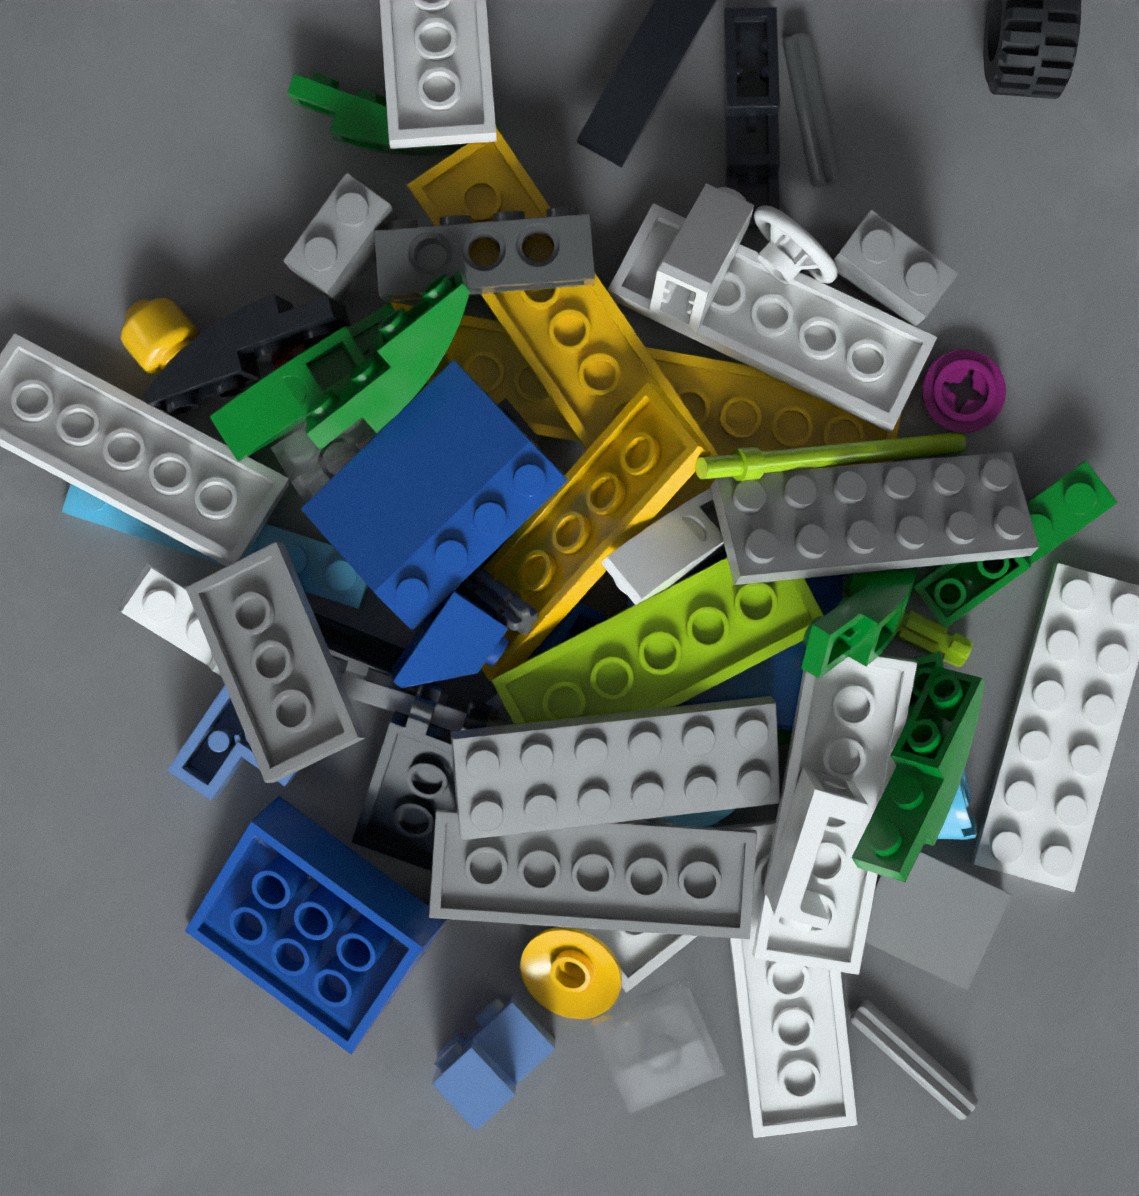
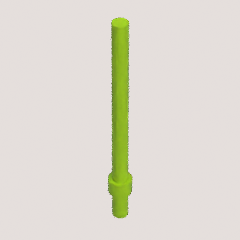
[695,432,966,481]

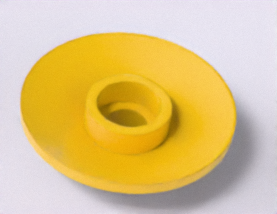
[520,927,622,1019]

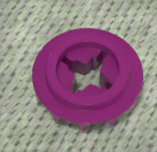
[922,350,1006,433]

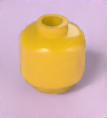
[120,297,199,375]

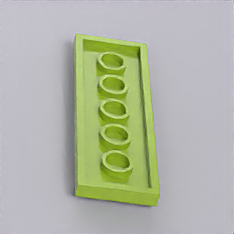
[491,557,824,724]

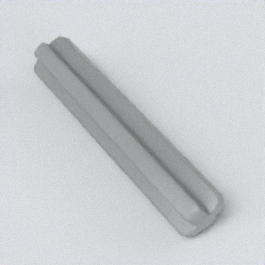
[849,999,978,1120]

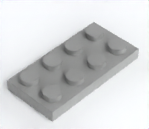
[185,542,366,783]

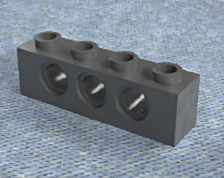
[374,206,595,302]

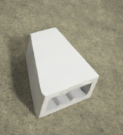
[649,184,754,332]

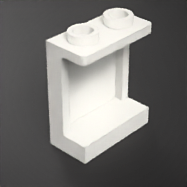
[764,767,868,932]

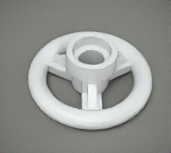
[754,205,838,284]

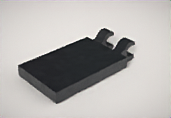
[352,683,493,871]

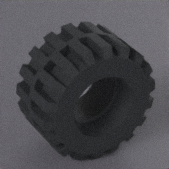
[983,0,1081,99]

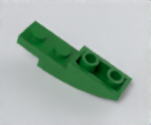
[287,72,501,156]
[306,270,470,450]
[210,303,395,462]
[913,459,1118,628]
[801,567,918,678]
[851,666,985,882]

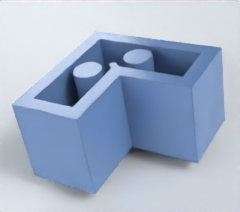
[167,685,299,800]
[432,994,555,1131]

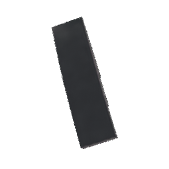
[576,0,718,168]
[724,7,780,228]

